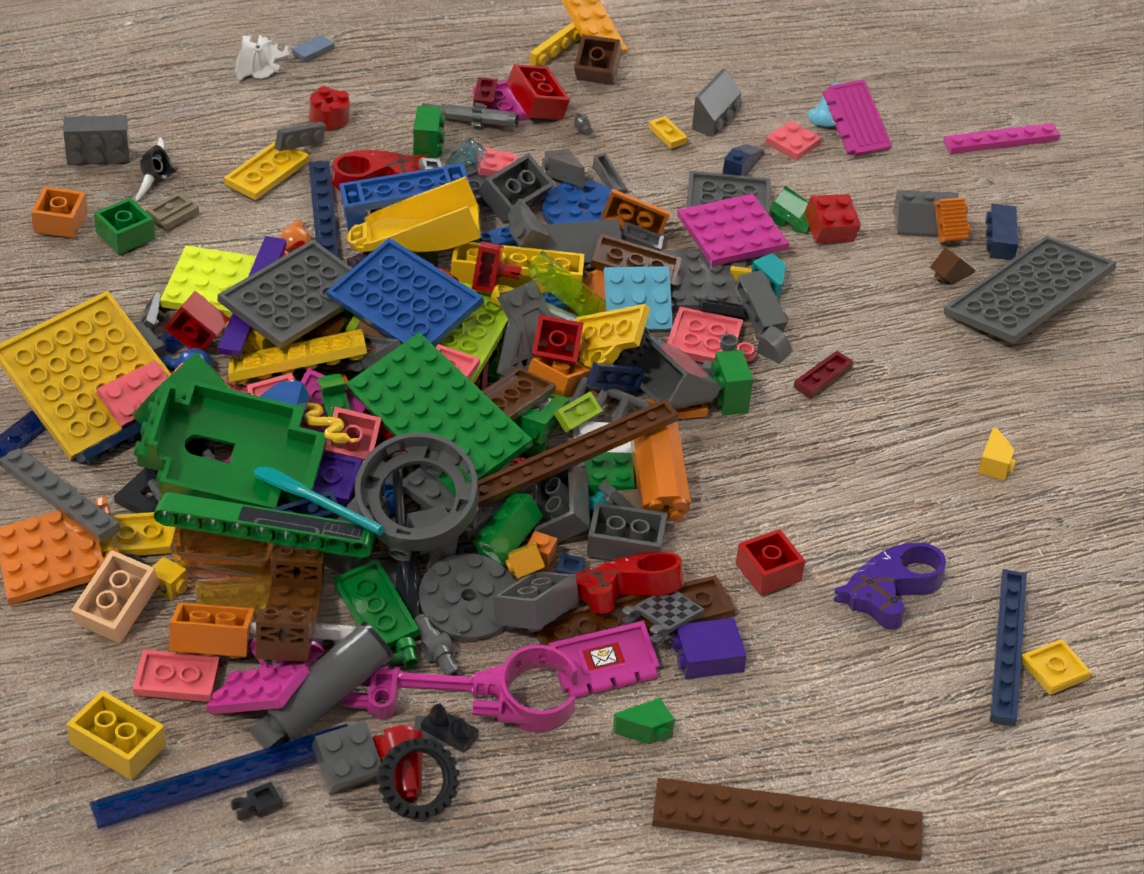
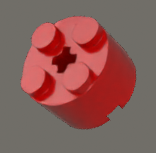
[309,86,350,131]

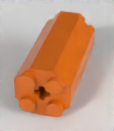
[630,422,691,522]

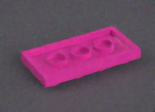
[206,664,310,715]

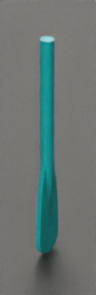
[254,467,385,536]

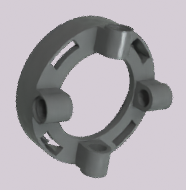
[355,433,481,562]

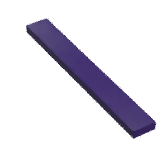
[218,236,287,357]

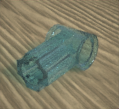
[445,138,486,169]

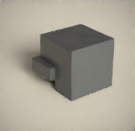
[406,506,458,570]

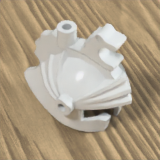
[235,35,289,81]

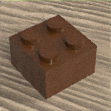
[574,34,622,85]

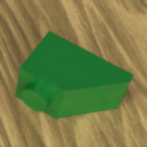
[612,698,675,744]

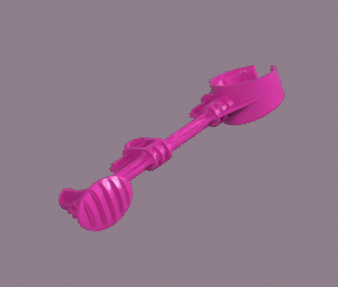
[249,638,577,732]

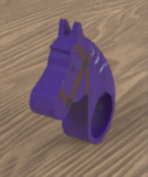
[834,543,946,629]

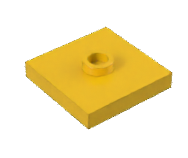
[1021,639,1092,695]

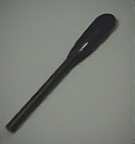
[392,469,420,620]

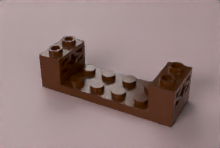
[255,547,325,662]

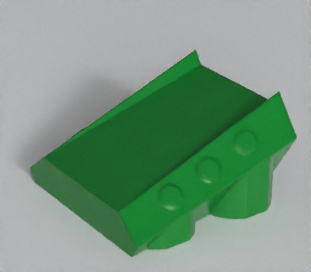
[770,185,810,235]

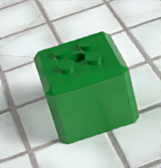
[132,352,232,443]

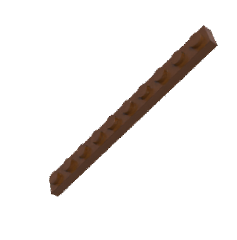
[477,399,678,507]

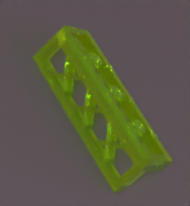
[527,251,606,316]

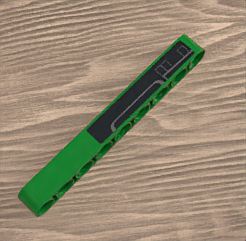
[153,492,376,558]

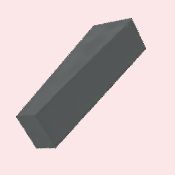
[592,153,627,194]

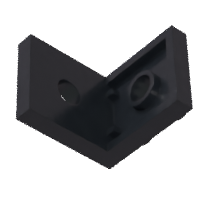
[114,436,158,513]

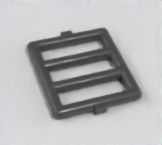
[559,377,652,436]

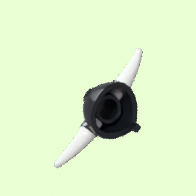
[135,138,178,201]

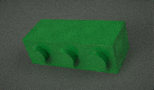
[472,493,543,565]

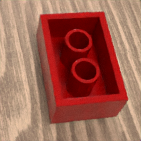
[507,64,570,120]

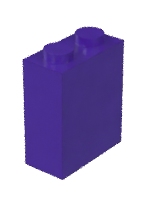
[671,618,747,679]

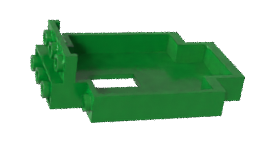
[134,380,326,509]

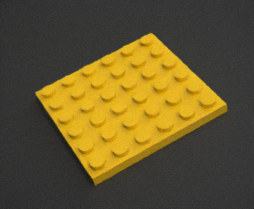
[0,290,171,460]

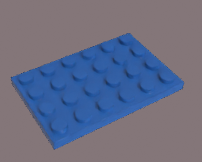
[326,238,484,346]

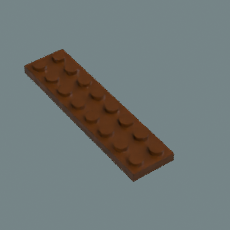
[534,575,735,646]

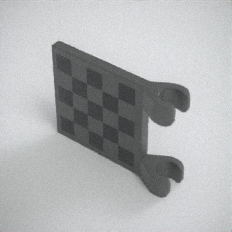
[622,591,705,644]

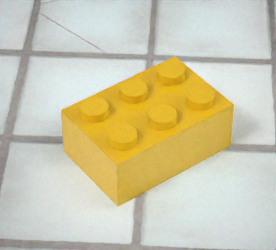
[67,690,166,781]

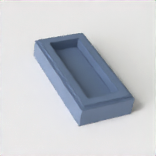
[292,35,334,63]

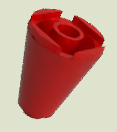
[372,725,423,803]

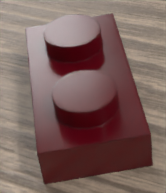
[473,77,498,108]

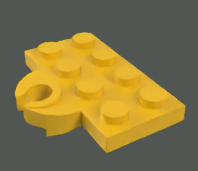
[576,304,650,369]

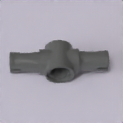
[414,614,461,676]

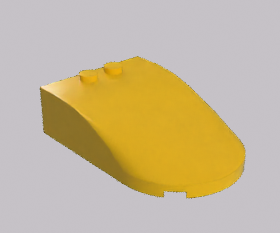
[347,176,481,253]

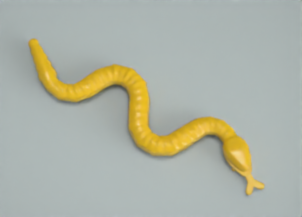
[304,402,358,444]

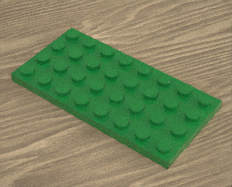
[346,332,534,498]

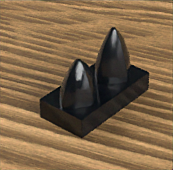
[421,703,479,753]

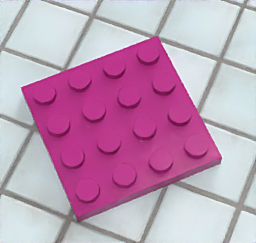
[677,194,789,266]

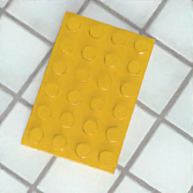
[228,329,367,384]

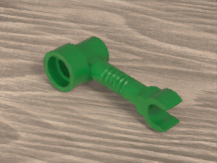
[384,637,419,668]

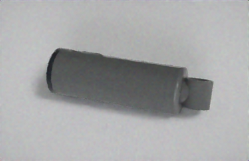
[249,621,394,752]

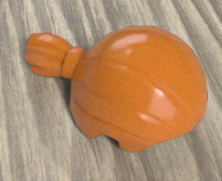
[279,219,311,250]

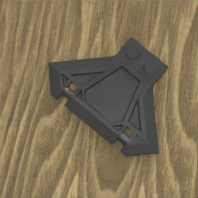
[496,280,578,377]

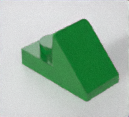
[317,374,350,417]

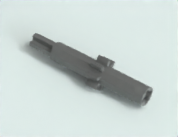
[421,103,519,129]

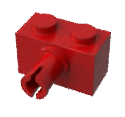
[471,241,522,293]

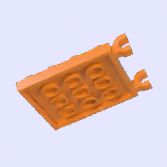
[0,496,119,605]

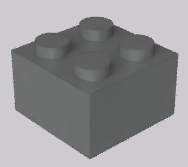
[312,721,381,795]

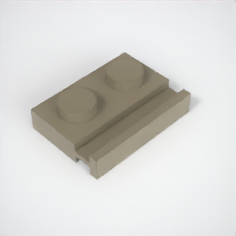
[146,192,199,231]

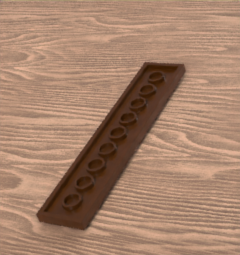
[652,777,923,861]

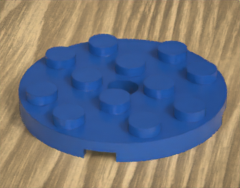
[542,180,612,224]

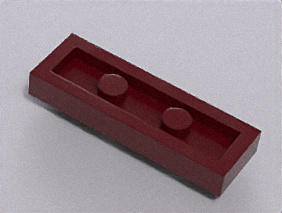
[793,351,854,398]

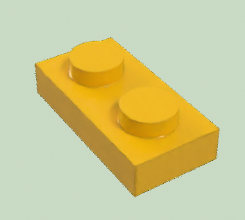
[649,116,688,149]

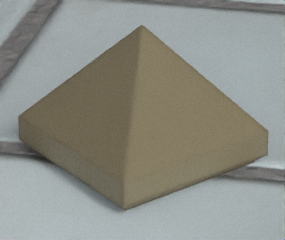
[618,489,642,509]

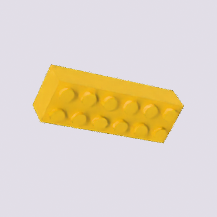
[451,242,585,298]

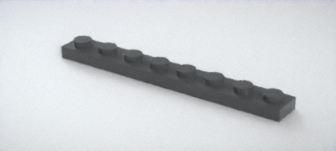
[0,448,122,543]

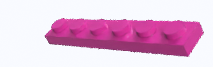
[943,123,1061,154]

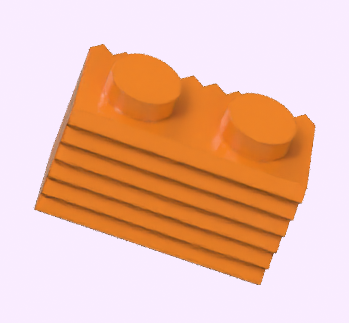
[934,197,971,243]

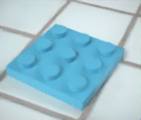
[603,266,673,332]

